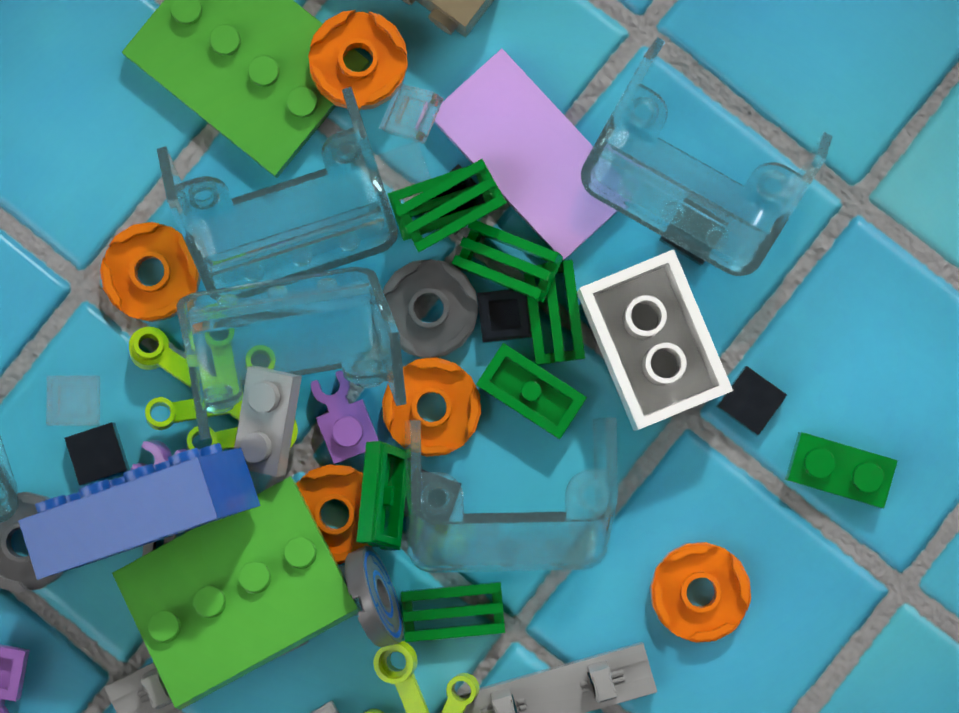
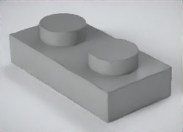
[234,366,302,477]

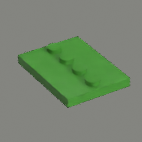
[122,0,370,178]
[112,476,361,710]

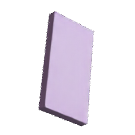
[429,48,636,261]

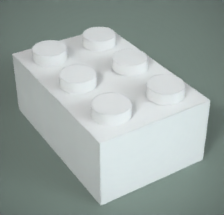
[577,249,733,431]

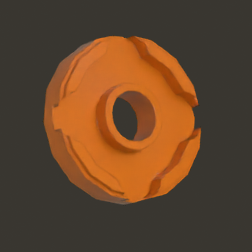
[308,10,408,111]
[100,222,202,322]
[382,357,481,457]
[296,464,372,564]
[650,542,751,643]

